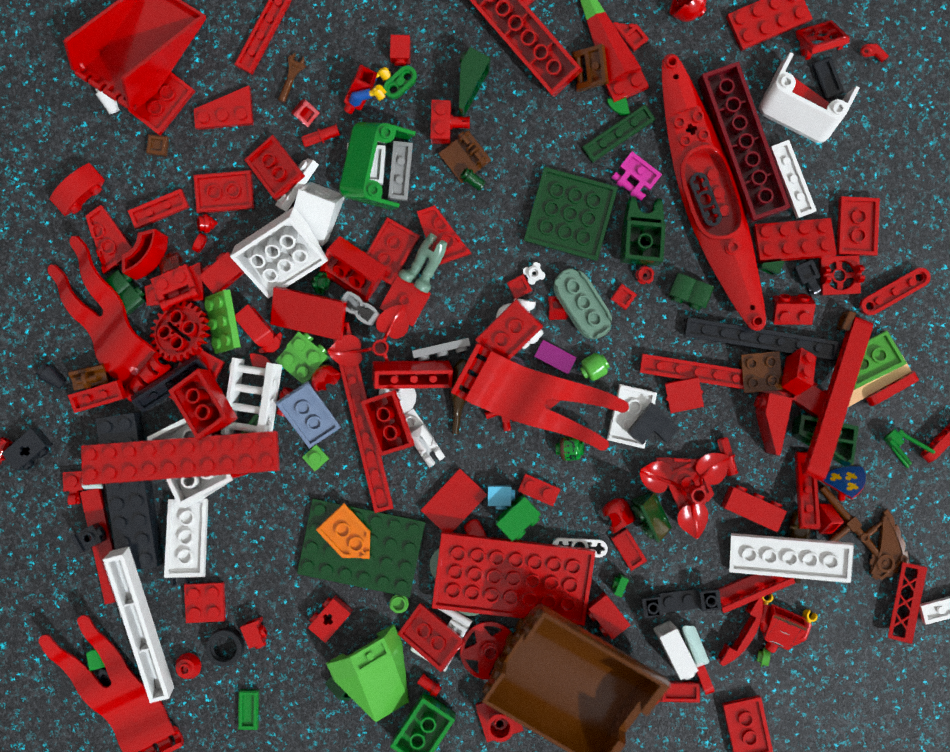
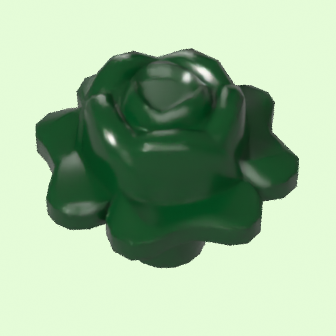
[310,271,330,295]

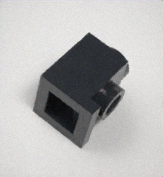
[71,523,107,553]

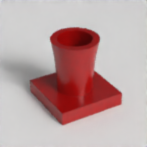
[475,701,524,742]

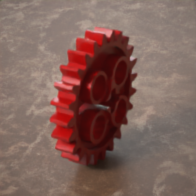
[150,301,210,363]

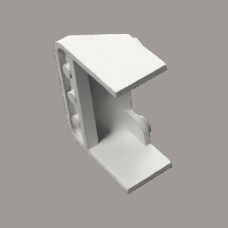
[759,52,860,143]

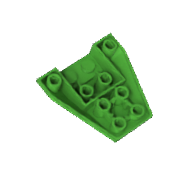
[326,624,409,722]

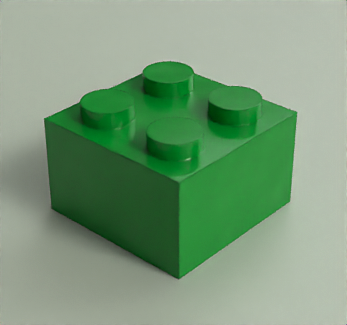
[495,493,541,541]

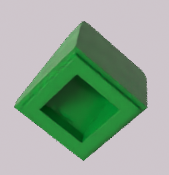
[86,648,105,671]

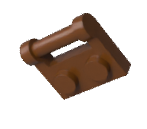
[572,44,609,92]

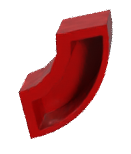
[49,163,105,216]
[122,229,168,280]

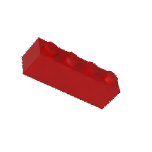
[372,361,453,389]

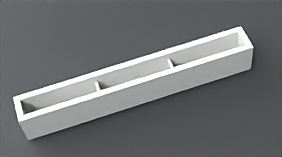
[103,546,174,703]

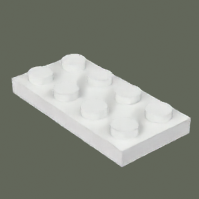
[164,499,208,578]

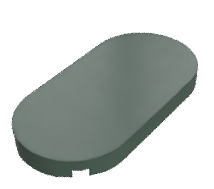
[553,268,612,339]

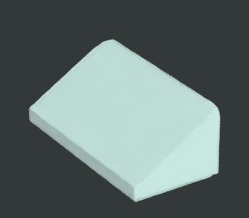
[681,626,709,667]

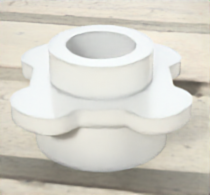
[523,262,545,285]

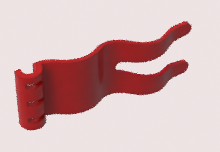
[48,236,172,402]
[451,343,629,451]
[39,615,184,752]

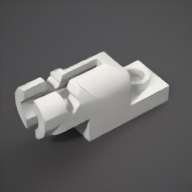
[405,408,445,468]

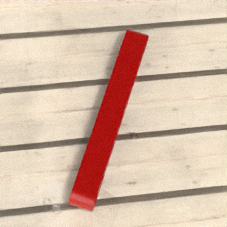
[802,316,873,481]

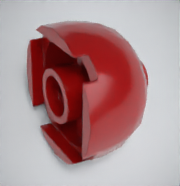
[669,0,707,22]

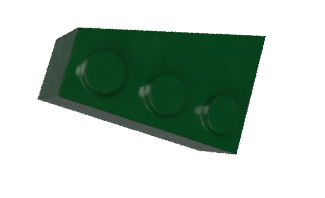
[791,415,859,466]

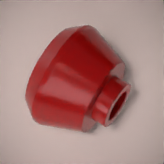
[175,653,201,679]

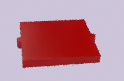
[665,376,704,413]

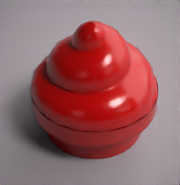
[197,214,218,233]

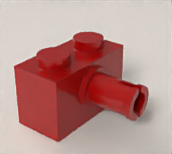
[430,100,470,144]

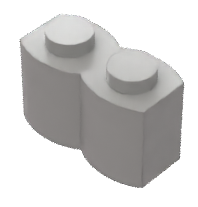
[341,291,380,326]

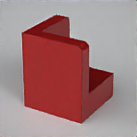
[817,504,844,534]

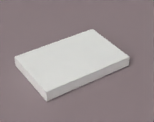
[606,384,657,448]

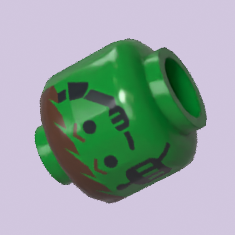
[556,436,584,461]

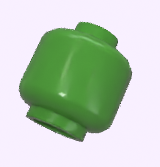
[580,353,610,381]

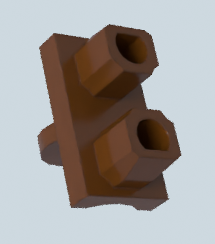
[68,364,109,390]

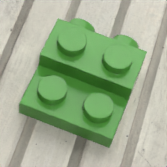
[276,332,330,384]

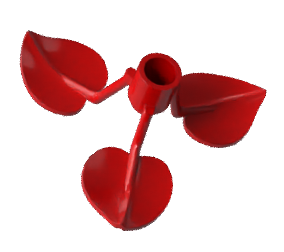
[328,305,409,367]
[639,453,730,539]

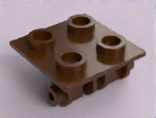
[438,130,492,184]
[738,351,783,393]

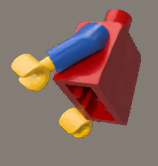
[343,64,391,114]

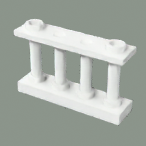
[221,358,282,435]

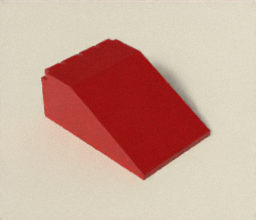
[64,0,206,110]

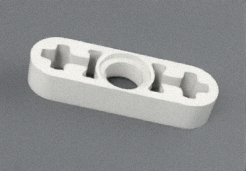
[552,537,608,557]

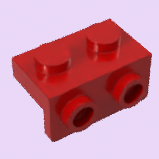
[772,294,816,325]

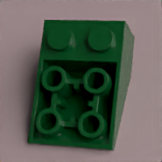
[631,491,672,543]

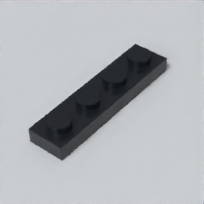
[131,355,208,413]

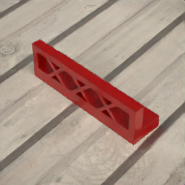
[887,562,927,644]
[717,574,795,613]

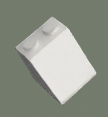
[294,182,345,246]

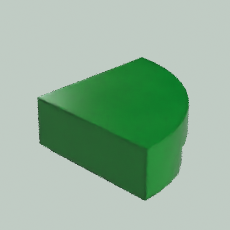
[606,98,630,116]

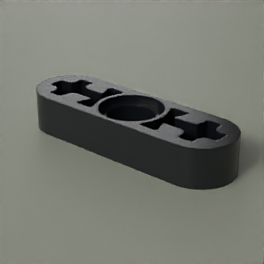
[689,172,722,227]

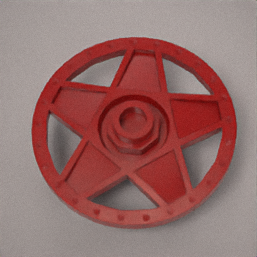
[460,621,511,680]

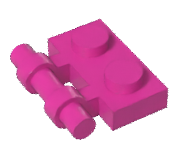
[612,151,662,201]

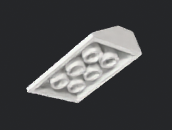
[230,207,328,298]
[147,419,233,508]

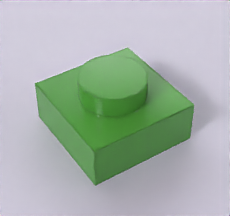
[302,444,330,471]

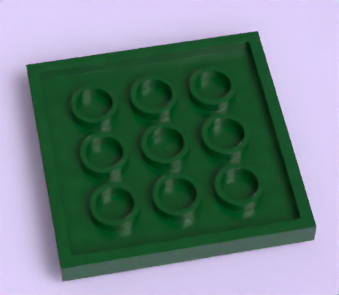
[524,167,618,262]

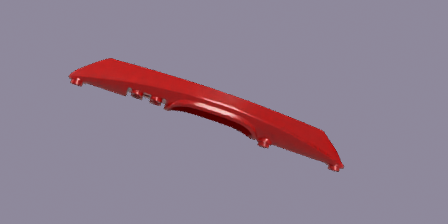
[662,54,766,331]

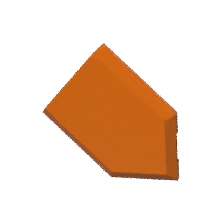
[316,503,371,559]

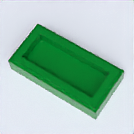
[238,689,259,730]

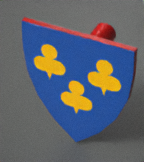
[819,466,866,501]

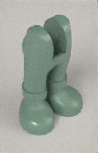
[398,233,447,293]

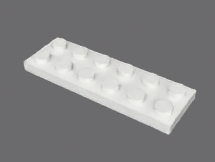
[729,533,853,583]

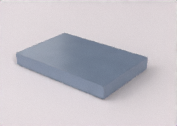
[276,381,341,449]

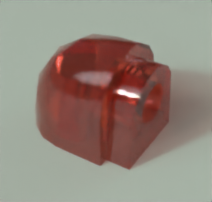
[159,252,185,274]

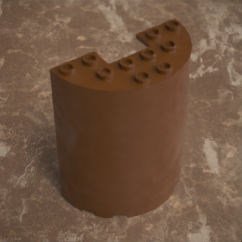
[481,604,670,752]

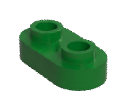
[383,66,417,100]

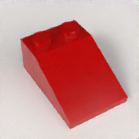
[754,393,793,456]

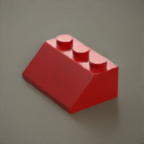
[320,236,387,303]
[168,369,238,440]
[361,390,415,456]

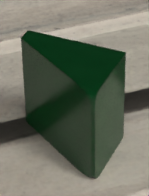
[757,261,785,276]

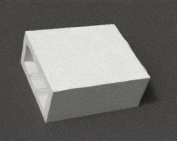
[653,620,698,680]

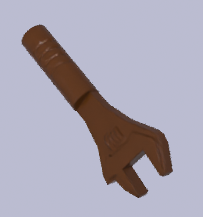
[278,53,306,103]

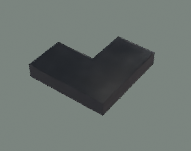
[627,403,679,445]

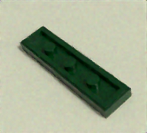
[582,104,656,163]

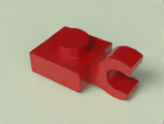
[63,471,85,505]

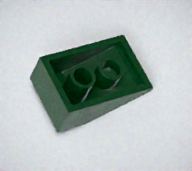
[459,47,491,117]

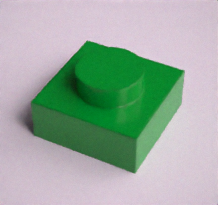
[611,573,629,598]

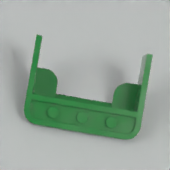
[339,122,416,210]

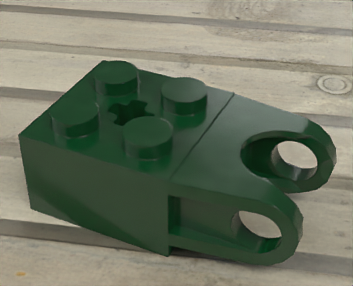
[620,195,666,266]

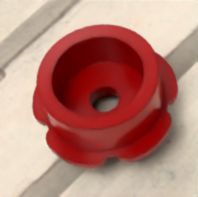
[635,266,654,284]

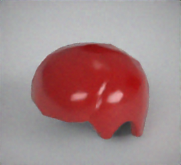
[311,365,341,392]

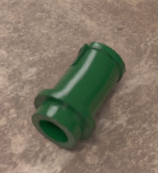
[460,168,485,191]

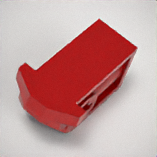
[235,305,283,353]

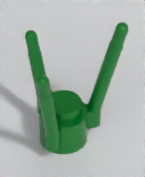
[883,429,935,468]

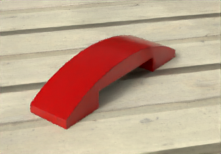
[716,598,763,666]

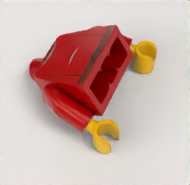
[759,594,818,653]

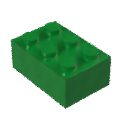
[390,692,456,752]

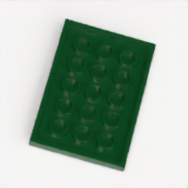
[297,498,426,597]

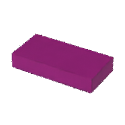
[534,340,577,375]

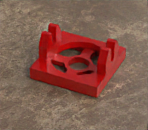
[796,20,849,60]
[819,255,865,296]

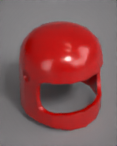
[602,498,636,534]

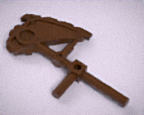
[819,485,909,580]

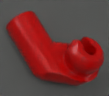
[860,44,889,63]

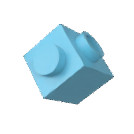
[488,485,515,510]

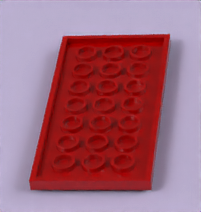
[432,531,596,625]

